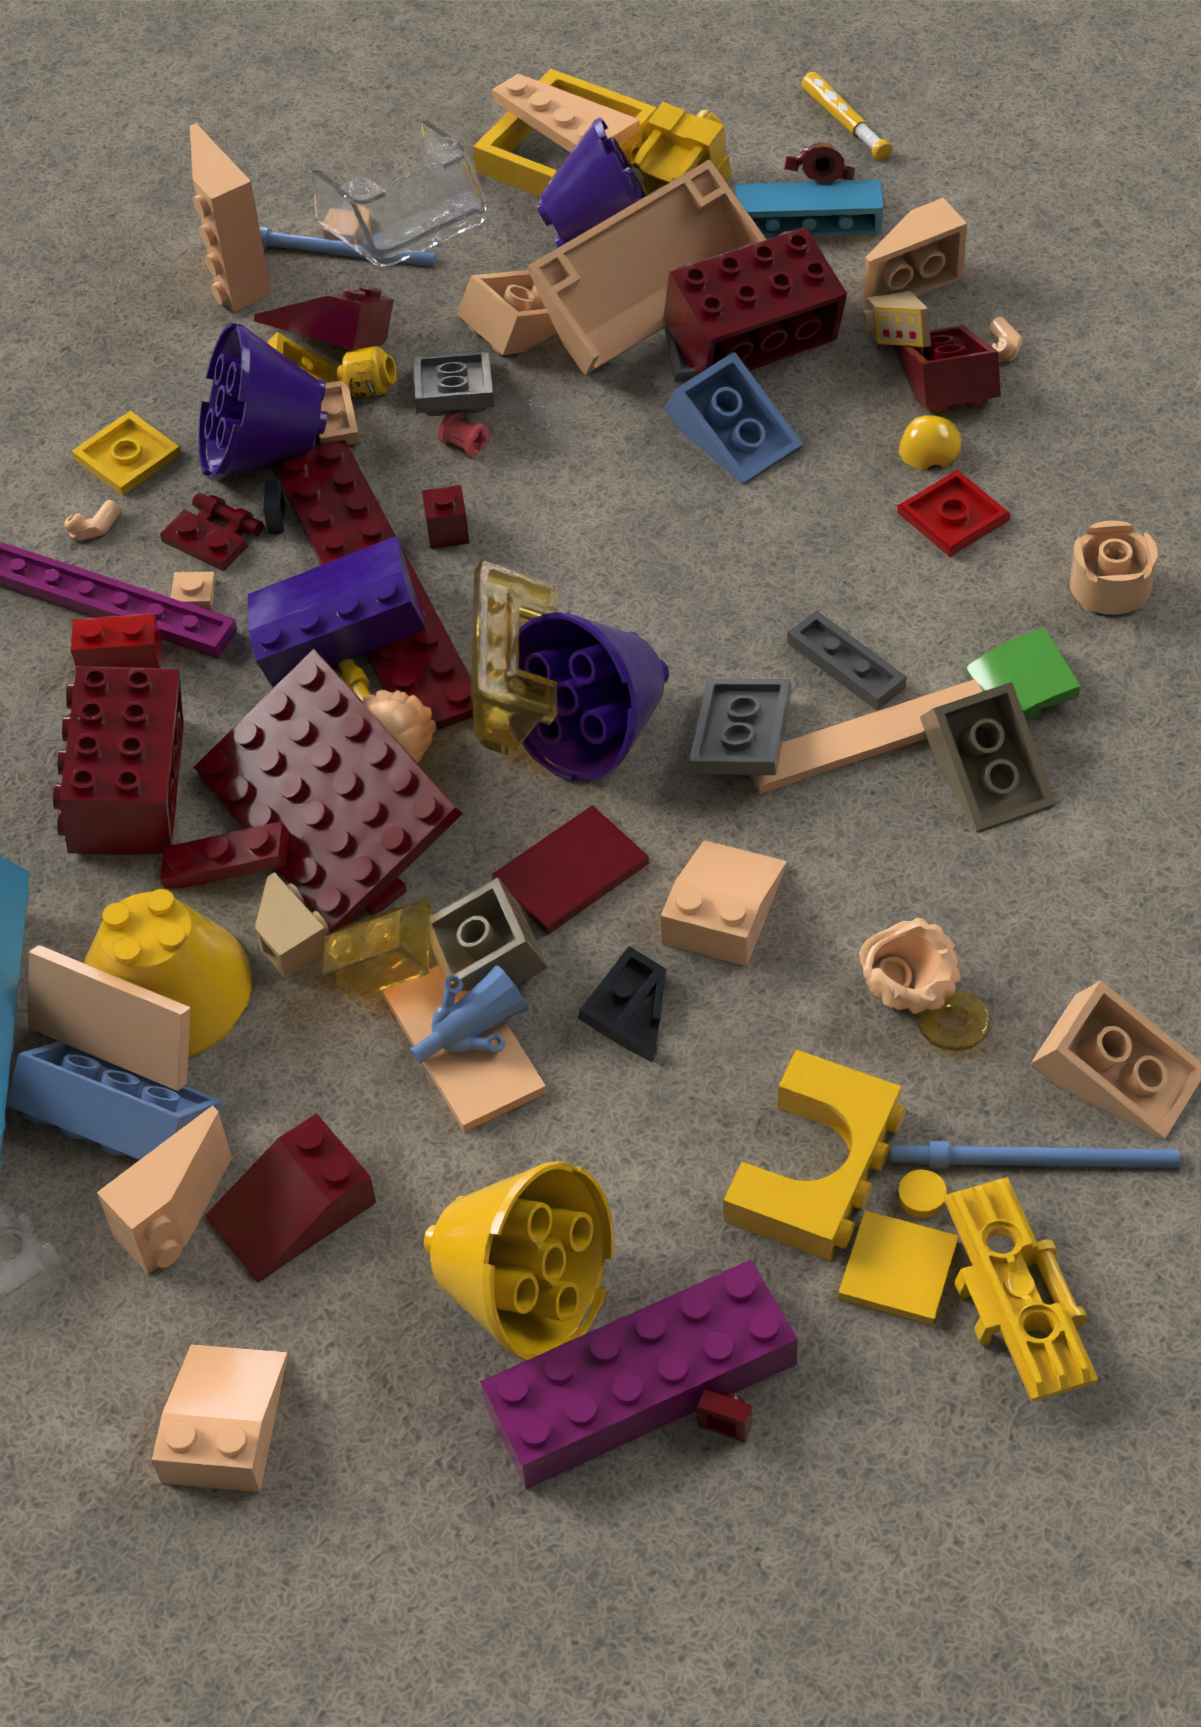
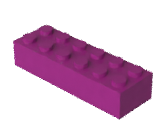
[480,1260,798,1489]

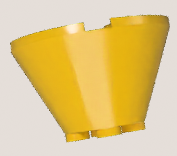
[83,889,253,1058]
[424,1161,614,1361]

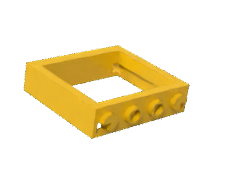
[473,69,657,197]

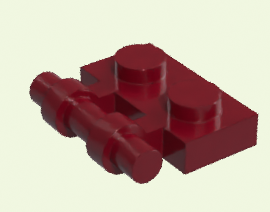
[160,492,264,572]

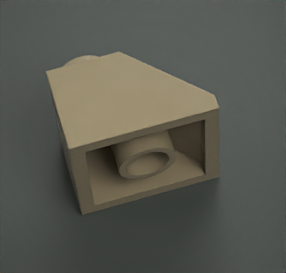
[421,877,548,991]

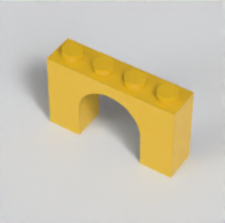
[723,1049,906,1261]

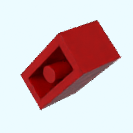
[70,613,163,668]

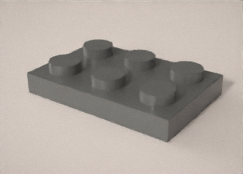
[413,351,494,416]
[689,679,792,776]

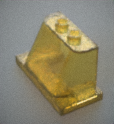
[471,560,557,756]

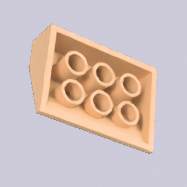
[190,123,272,312]

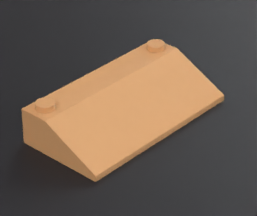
[527,159,766,375]

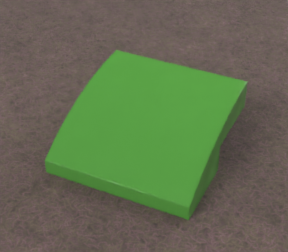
[966,627,1081,721]

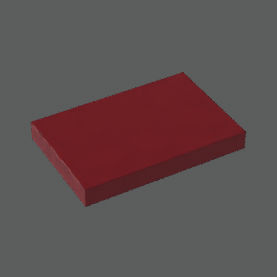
[492,805,649,935]

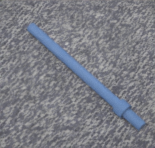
[260,227,437,267]
[890,1141,1180,1170]

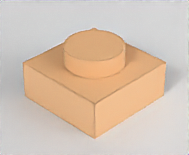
[171,572,216,609]

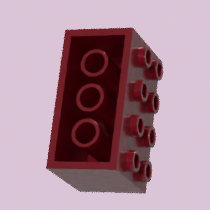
[663,227,847,376]
[53,666,184,855]

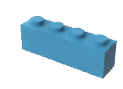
[735,179,883,237]

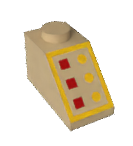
[862,291,931,347]

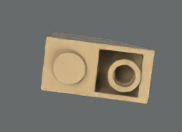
[255,872,329,979]

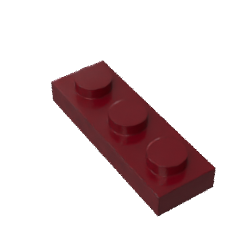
[159,821,289,889]

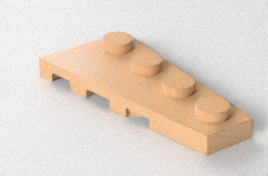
[492,74,640,152]

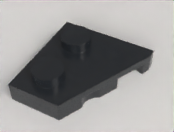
[578,946,667,1062]

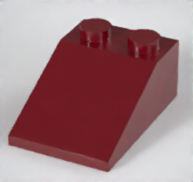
[254,286,394,350]
[893,325,1001,412]
[205,1113,376,1283]

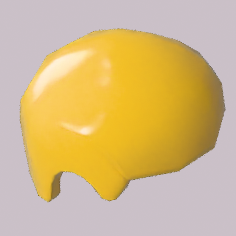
[899,415,962,470]

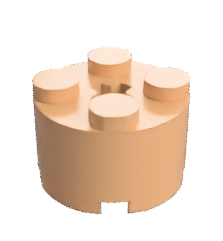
[1069,521,1158,615]

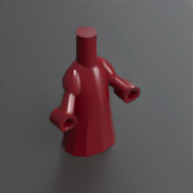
[784,142,855,182]

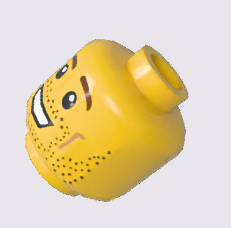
[337,346,397,398]

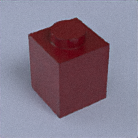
[422,485,470,549]

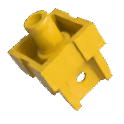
[633,102,732,196]

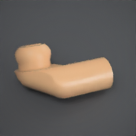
[989,317,1023,363]
[64,500,122,541]

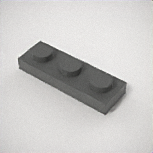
[787,610,907,710]

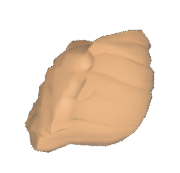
[363,690,436,763]
[859,918,961,1014]

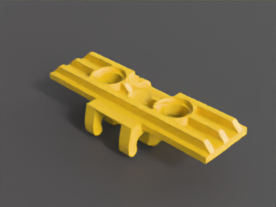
[944,1177,1098,1402]

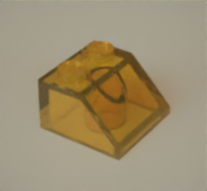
[323,896,431,998]

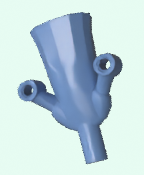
[410,965,528,1064]

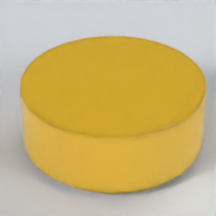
[898,1169,947,1218]

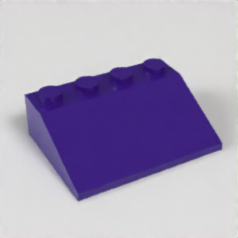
[248,536,426,687]

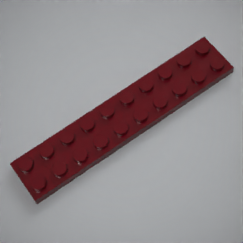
[272,440,486,730]

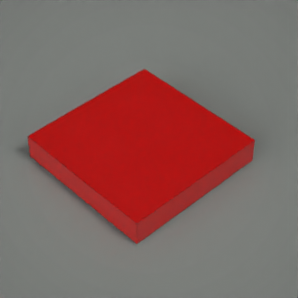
[897,469,1011,557]

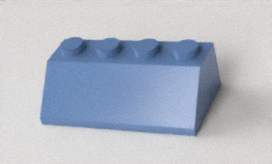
[6,1041,223,1160]

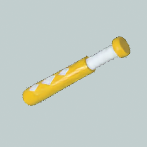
[802,72,893,161]

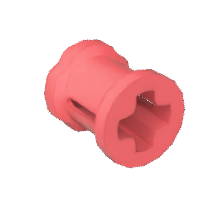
[438,410,490,458]

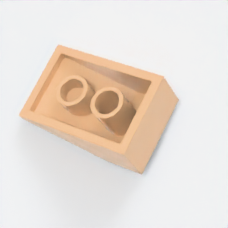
[863,198,967,310]
[457,270,557,356]
[661,840,787,967]
[1031,980,1201,1139]
[97,1105,232,1274]
[152,1344,288,1492]

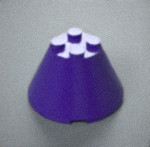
[537,117,647,248]
[198,323,327,480]
[502,612,669,781]

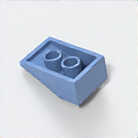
[664,352,803,484]

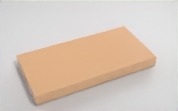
[28,945,191,1091]
[383,965,547,1132]

